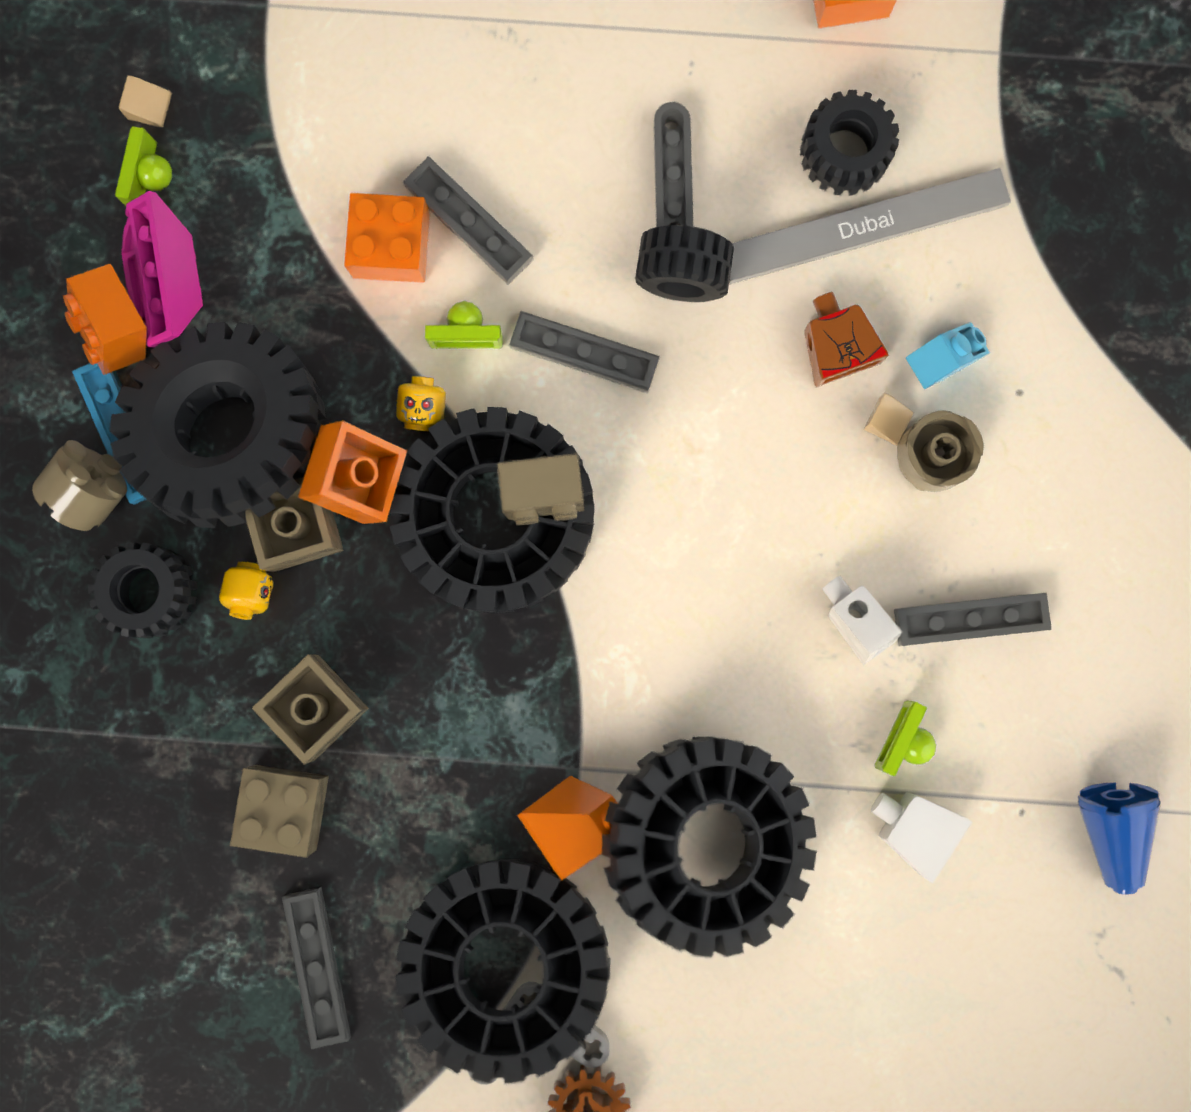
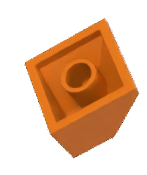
[518,776,618,880]

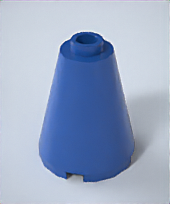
[1078,782,1161,895]

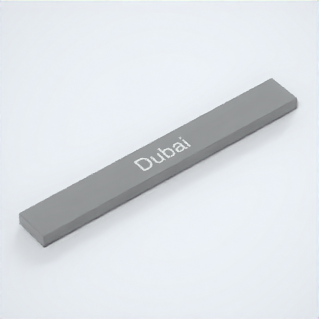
[729,168,1011,284]

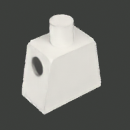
[822,576,902,665]
[871,792,972,883]

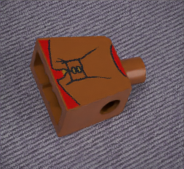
[805,292,889,388]

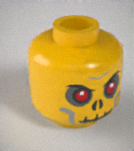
[396,376,446,431]
[219,562,273,620]

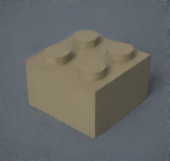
[497,454,584,525]
[245,477,344,572]
[252,654,369,764]
[230,765,329,857]

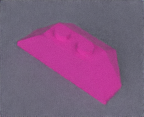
[122,191,203,347]

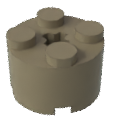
[897,410,984,492]
[32,440,127,531]

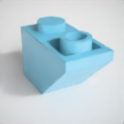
[905,322,990,389]

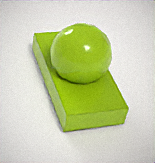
[115,126,172,206]
[425,301,503,349]
[874,701,936,777]

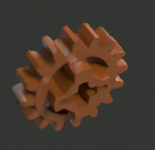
[548,1065,631,1112]

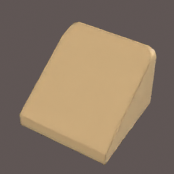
[119,76,172,127]
[864,392,914,446]

